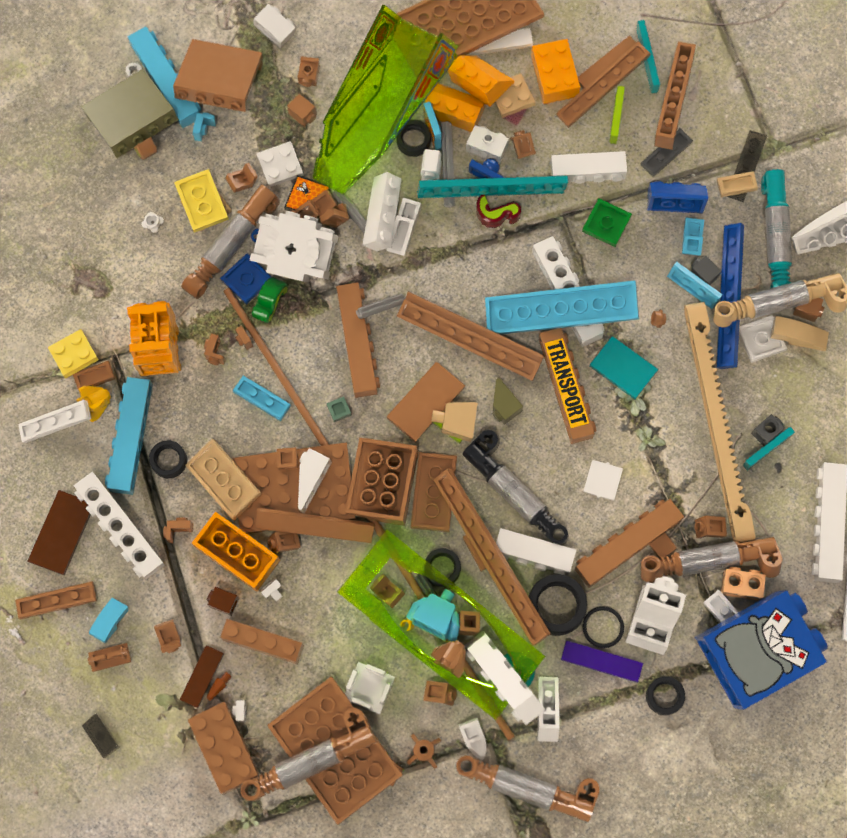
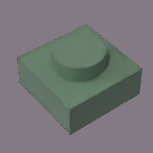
[326,396,352,422]

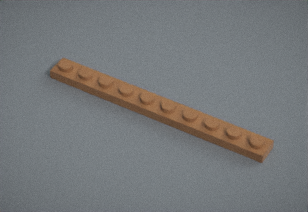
[434,469,551,646]

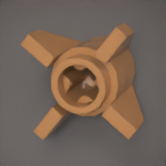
[431,640,467,678]
[407,734,441,769]

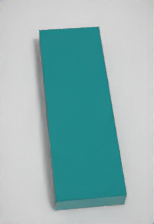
[743,427,795,471]

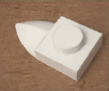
[459,718,486,760]

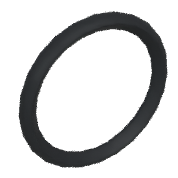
[582,606,624,648]

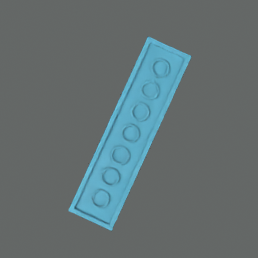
[485,280,639,335]

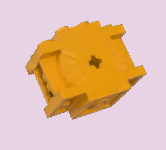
[127,301,181,376]

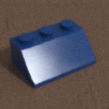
[647,181,708,214]

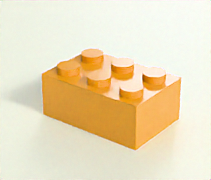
[531,39,580,104]

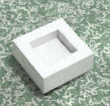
[232,700,246,723]

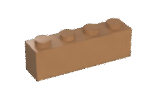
[220,619,304,665]

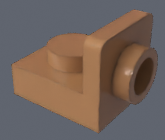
[510,130,536,159]
[320,203,349,228]
[694,516,727,539]
[268,531,301,555]
[423,681,457,706]

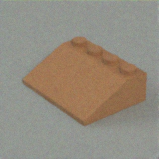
[345,437,419,526]

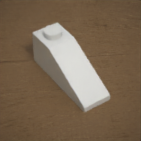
[298,448,332,513]
[538,677,560,742]

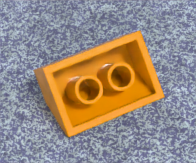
[447,55,514,107]
[423,83,486,132]

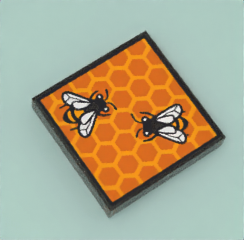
[284,175,332,221]

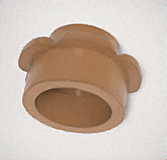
[651,309,666,328]

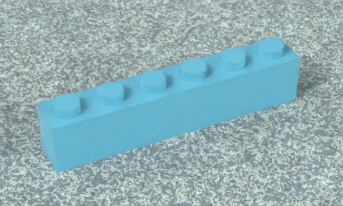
[127,27,201,129]
[105,377,153,495]

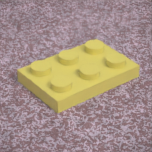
[174,169,229,233]

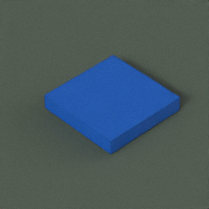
[220,253,271,305]

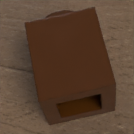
[207,586,239,616]

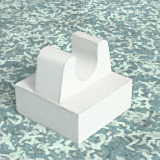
[259,578,283,602]

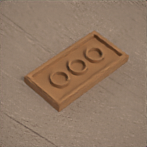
[386,361,465,443]
[411,452,457,532]

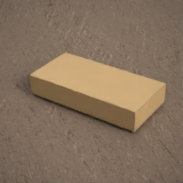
[717,171,758,197]

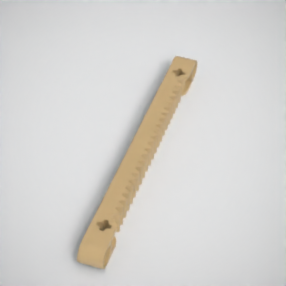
[684,302,755,543]

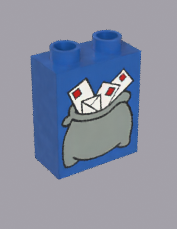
[695,590,828,710]

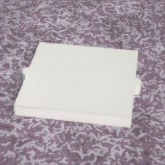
[583,460,623,501]

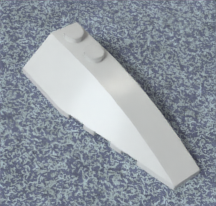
[791,201,847,255]

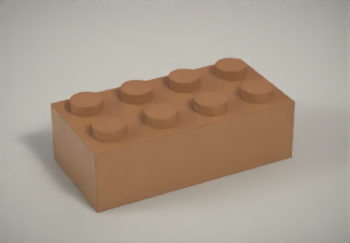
[187,702,260,795]

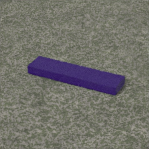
[561,640,643,683]

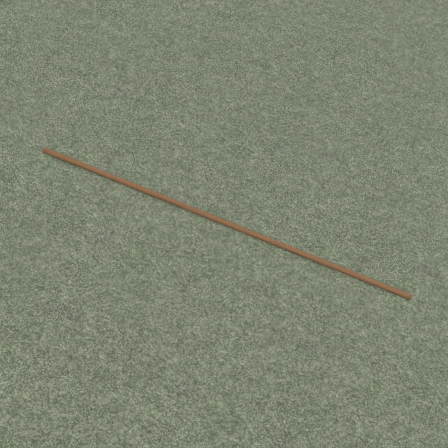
[223,288,515,741]

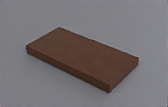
[27,490,91,576]

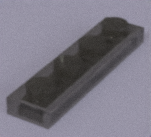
[726,130,767,202]

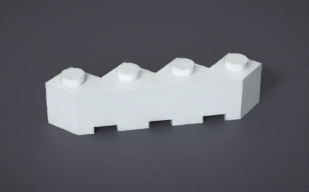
[465,631,545,725]

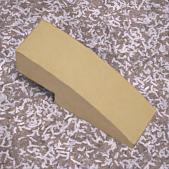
[771,316,829,351]

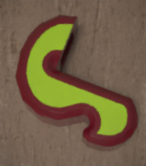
[476,195,521,228]

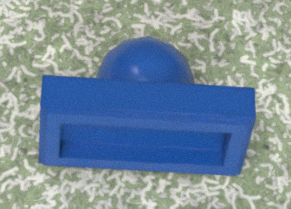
[469,158,504,179]

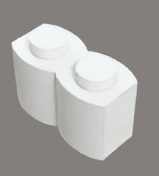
[421,149,442,181]

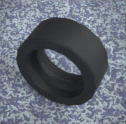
[396,120,431,157]
[149,440,187,479]
[424,548,461,587]
[646,676,685,716]

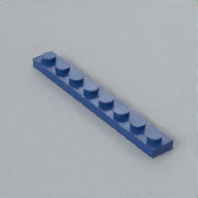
[717,223,744,369]

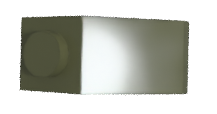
[492,378,523,425]

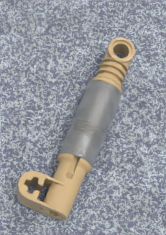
[713,273,847,327]

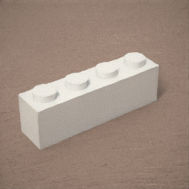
[550,151,627,184]
[362,172,402,251]
[496,528,576,575]

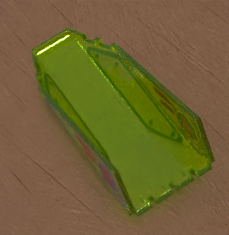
[312,4,458,195]

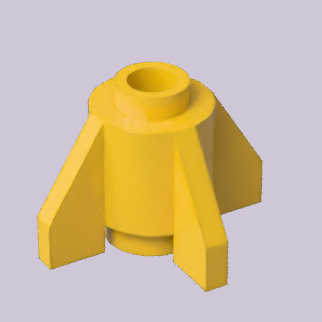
[76,386,111,422]

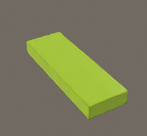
[609,86,625,144]

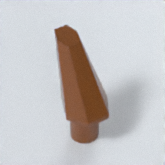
[207,672,231,701]

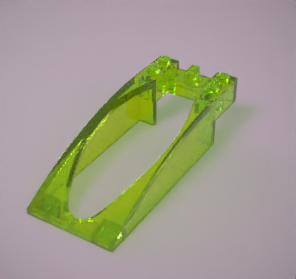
[337,529,546,720]

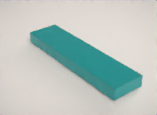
[636,20,660,94]

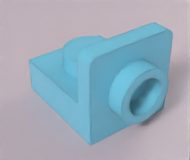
[192,112,217,141]

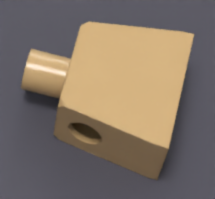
[431,402,478,442]

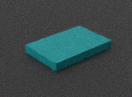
[589,336,658,400]

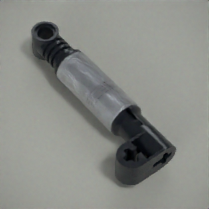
[462,430,569,545]

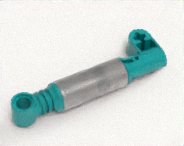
[761,169,792,289]

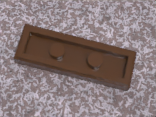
[179,645,224,708]

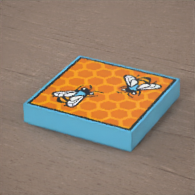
[423,101,442,150]

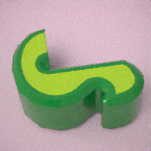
[252,277,288,324]

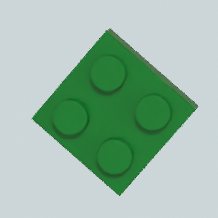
[582,198,632,247]

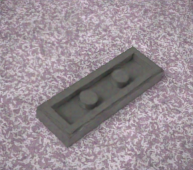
[640,128,693,177]

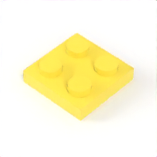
[48,329,99,379]

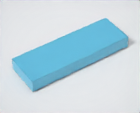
[667,262,723,309]
[233,376,291,421]

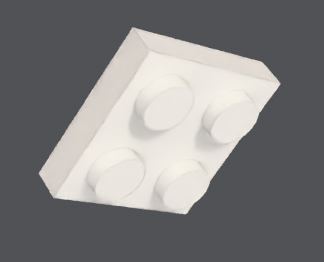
[256,141,304,188]

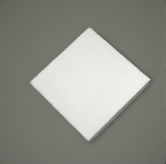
[739,315,787,363]

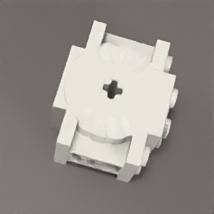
[250,211,339,282]

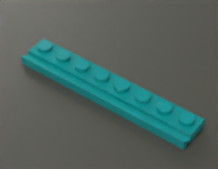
[417,176,568,198]

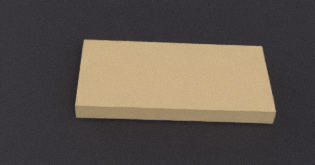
[185,439,262,521]

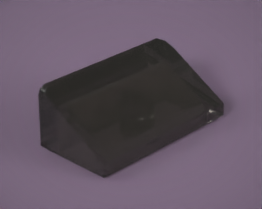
[82,713,120,759]

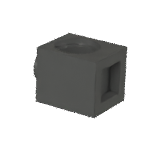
[691,256,722,285]
[751,414,784,446]

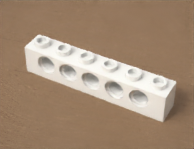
[532,236,605,347]
[73,471,165,579]

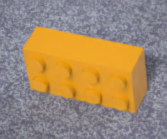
[192,512,280,592]

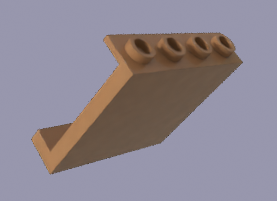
[173,39,263,112]

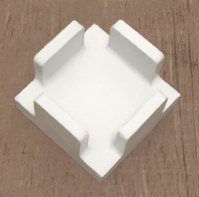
[345,662,395,715]

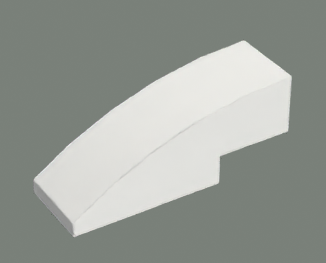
[386,198,422,256]

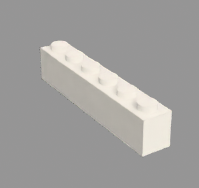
[812,462,847,583]

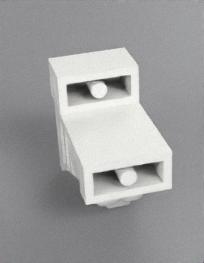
[625,576,686,655]

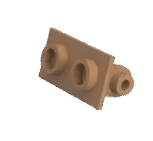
[87,643,131,672]

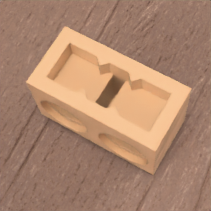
[721,567,766,601]

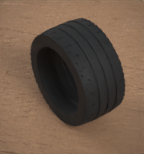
[529,574,588,636]

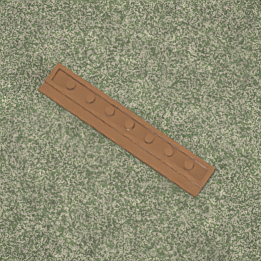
[397,291,545,381]

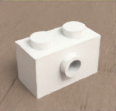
[253,4,295,49]
[466,125,509,165]

